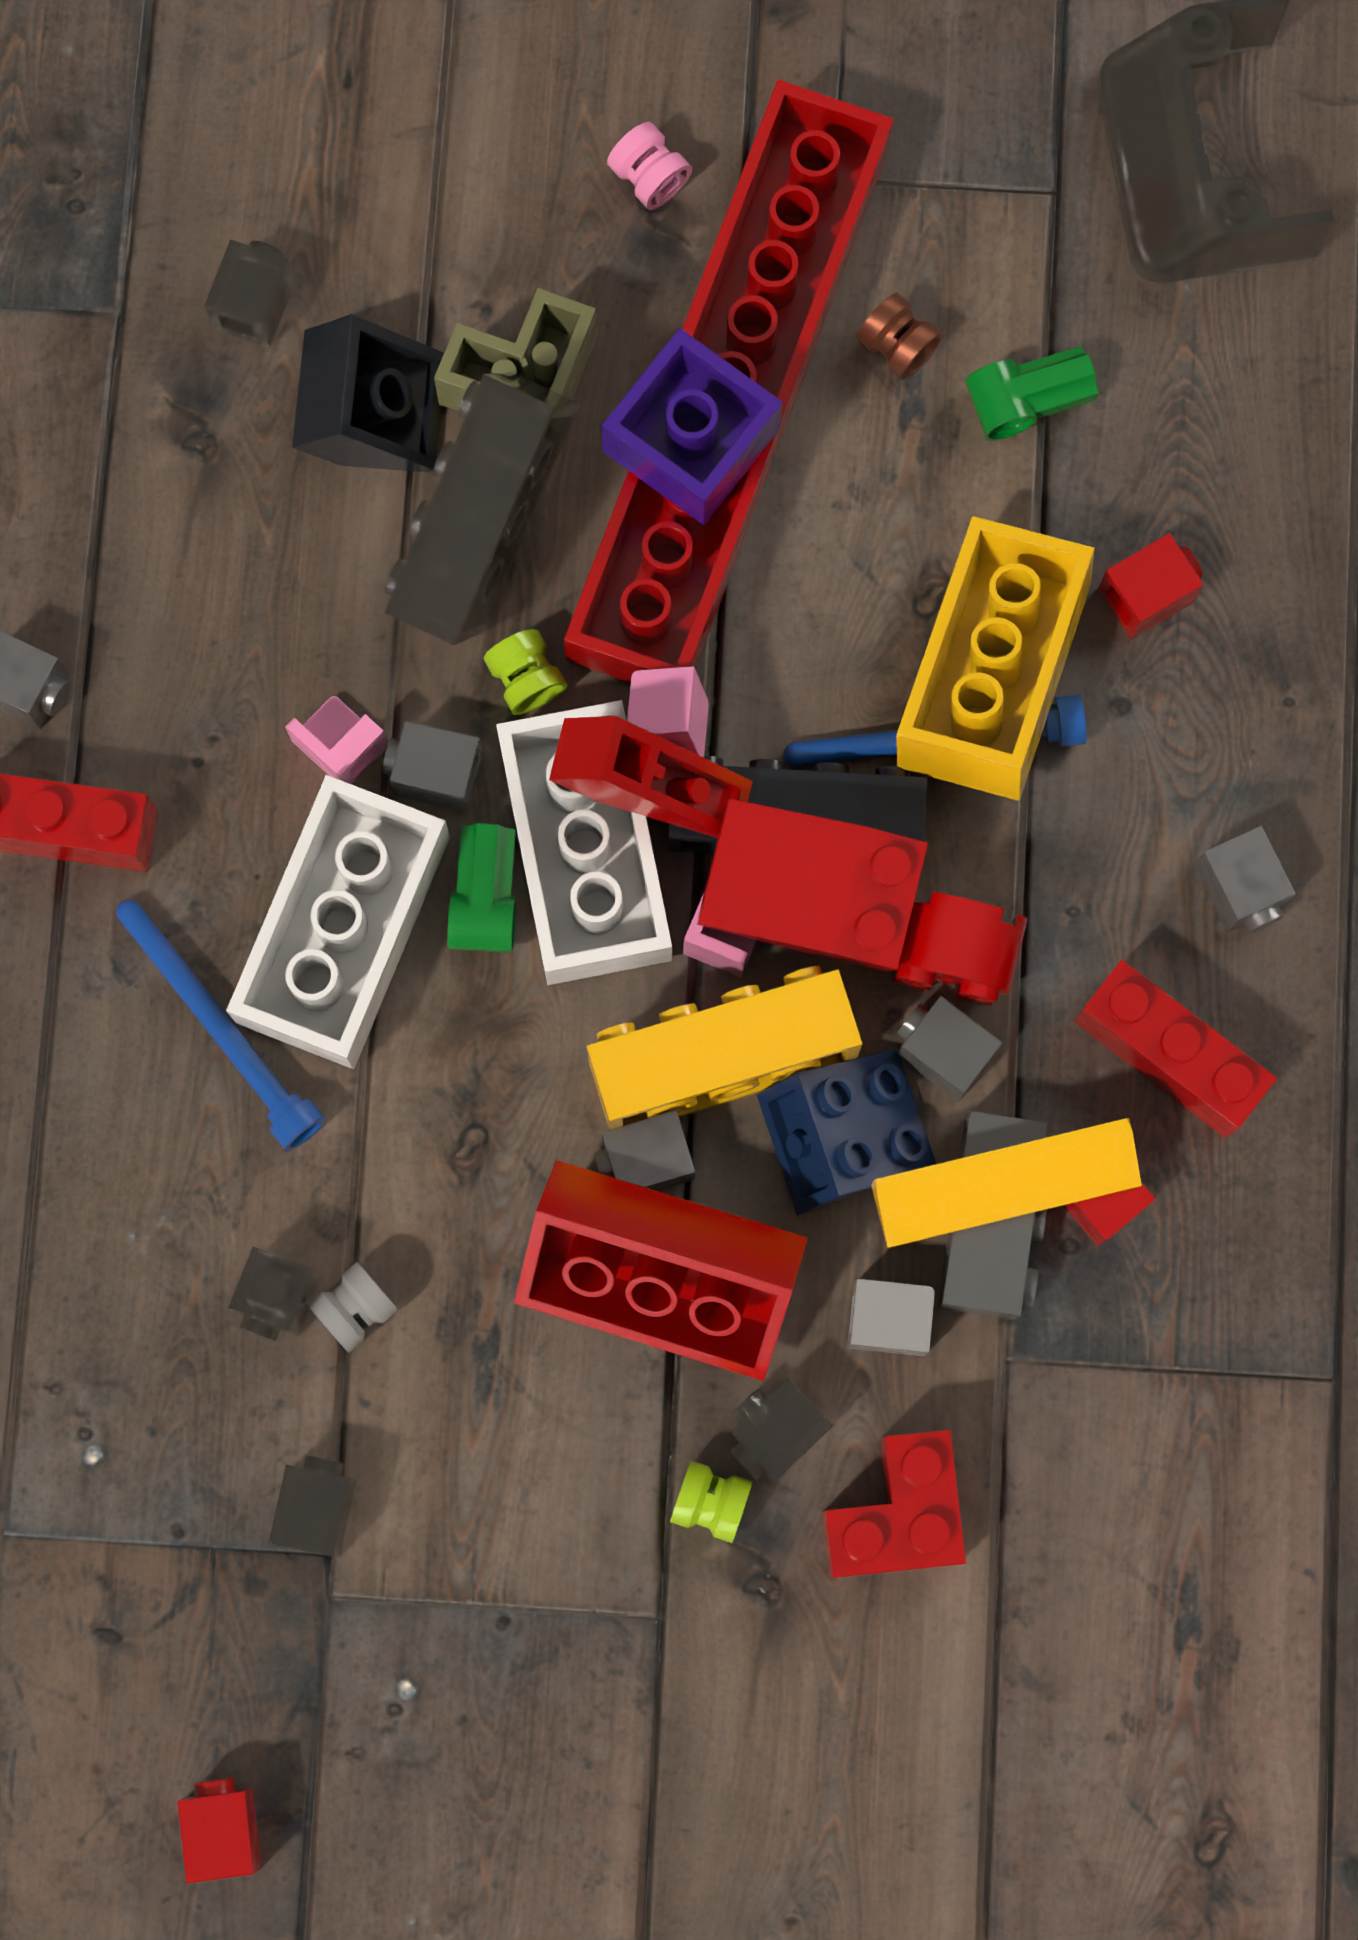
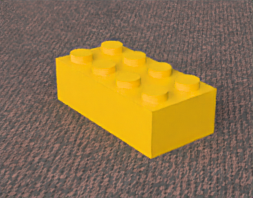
[896,516,1094,801]
[587,966,862,1130]

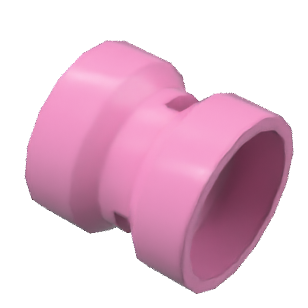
[607,121,692,210]

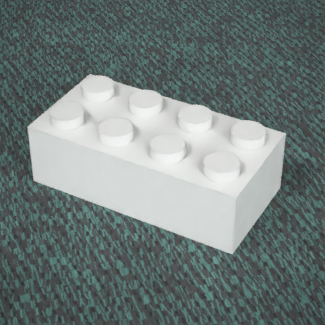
[496,700,672,985]
[226,775,450,1069]

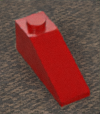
[549,716,753,838]

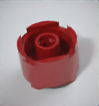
[893,892,1028,1006]

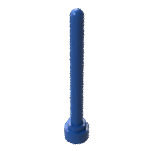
[783,694,1087,767]
[116,899,326,1151]

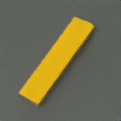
[871,1118,1142,1248]

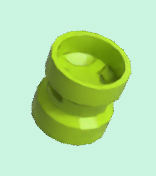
[483,629,567,715]
[670,1460,753,1543]

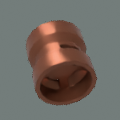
[856,292,943,380]

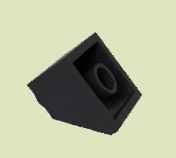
[292,314,444,472]

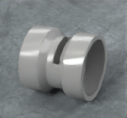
[307,1262,398,1353]

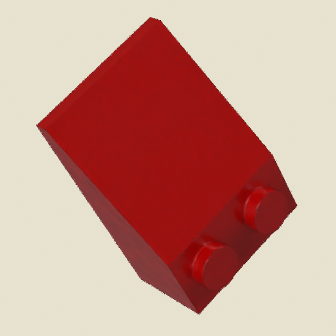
[696,799,928,972]

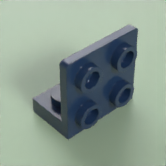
[757,1051,936,1216]

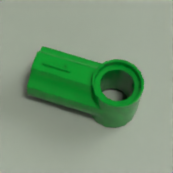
[965,346,1099,441]
[448,823,517,953]

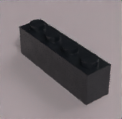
[668,755,927,854]

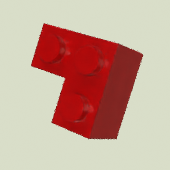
[822,1430,966,1578]

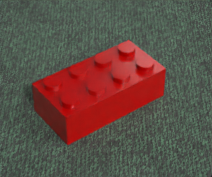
[514,1160,808,1381]

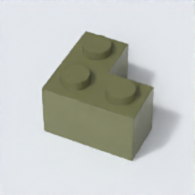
[434,288,598,445]

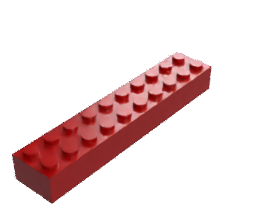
[564,79,894,683]

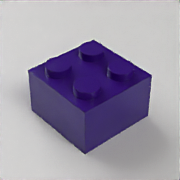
[601,328,783,525]

